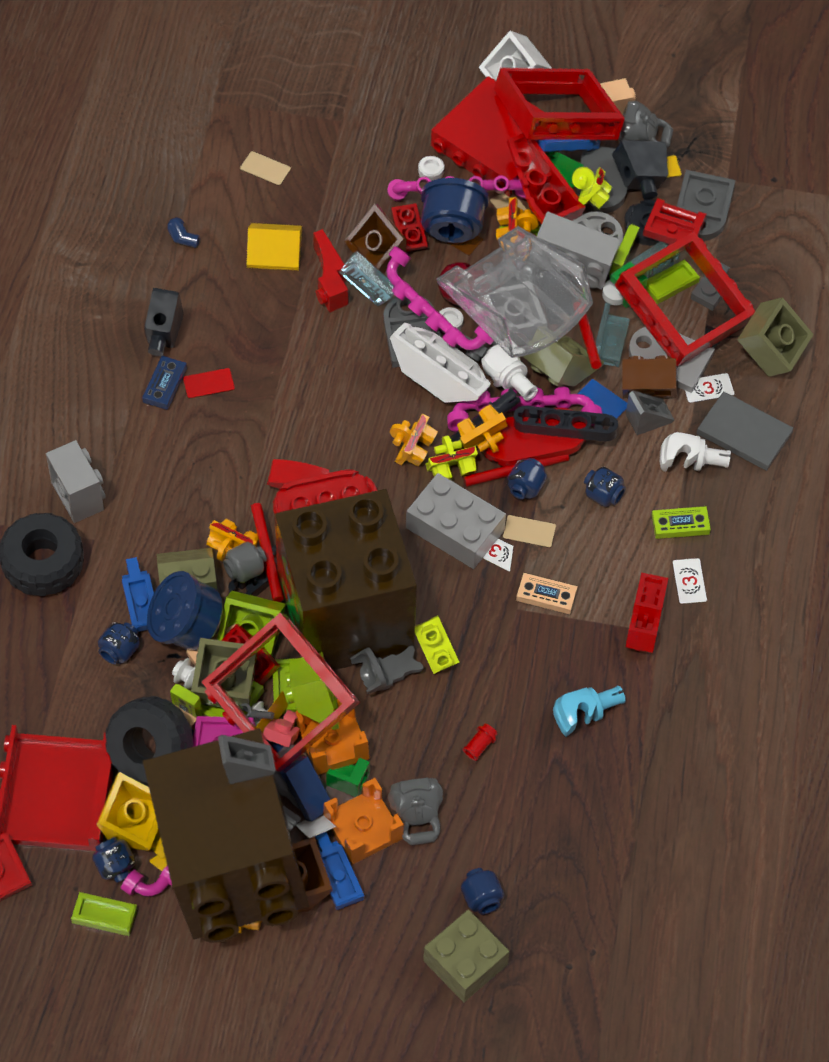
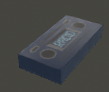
[142,356,187,410]

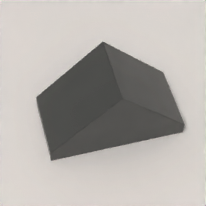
[626,391,675,435]
[218,735,276,784]

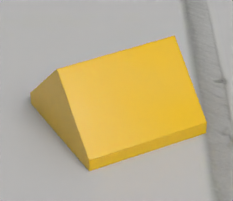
[247,223,302,270]
[97,772,158,851]

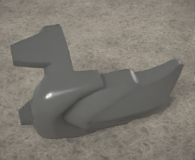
[350,646,424,694]

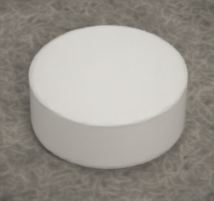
[418,156,444,181]
[602,280,623,305]
[439,307,463,333]

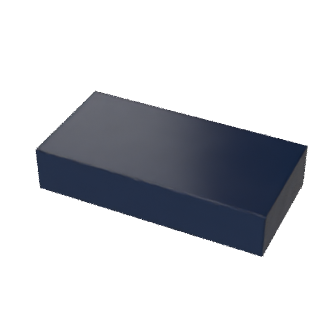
[280,756,331,822]

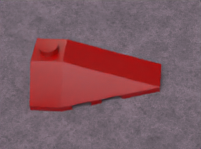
[507,133,586,224]

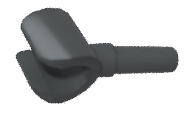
[240,703,274,720]

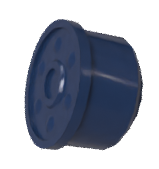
[421,178,489,243]
[147,571,223,650]

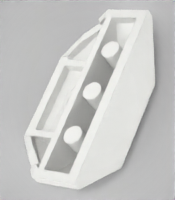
[390,322,491,403]

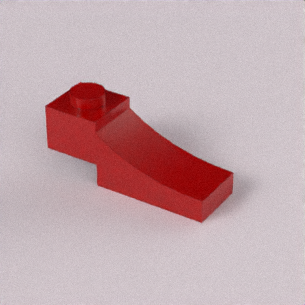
[313,229,348,312]
[625,572,669,653]

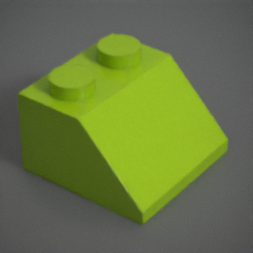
[217,591,286,656]
[286,652,339,730]

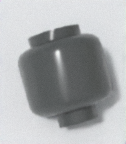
[223,542,267,583]

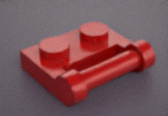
[643,198,707,244]

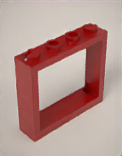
[494,68,625,140]
[615,231,755,367]
[202,613,360,772]

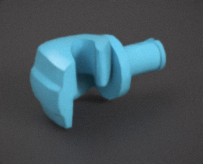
[553,686,625,737]

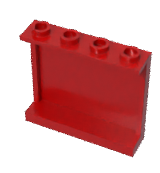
[431,76,546,197]
[0,725,114,851]

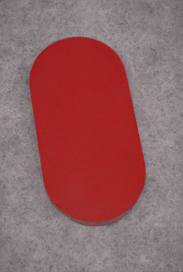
[482,408,587,466]
[273,469,377,515]

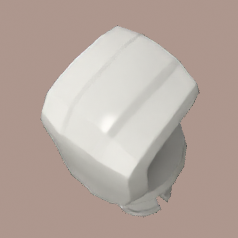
[481,341,538,401]
[660,432,731,471]

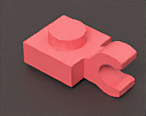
[263,710,300,747]

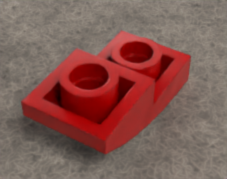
[391,203,428,251]
[267,459,329,489]
[221,624,280,685]

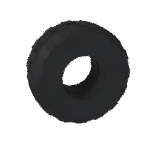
[0,513,84,596]
[105,696,193,786]

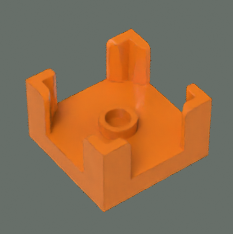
[295,699,370,775]
[324,778,404,865]

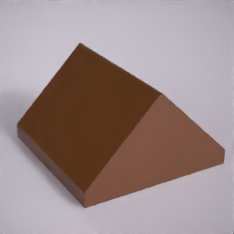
[344,204,406,277]
[293,837,333,912]

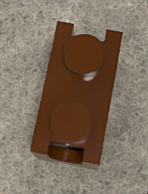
[622,355,677,398]

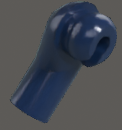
[168,217,200,248]

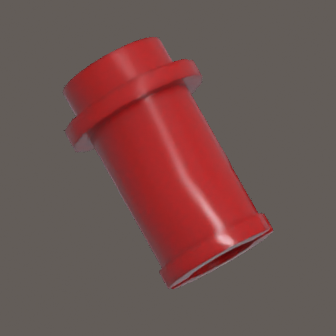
[462,723,498,761]

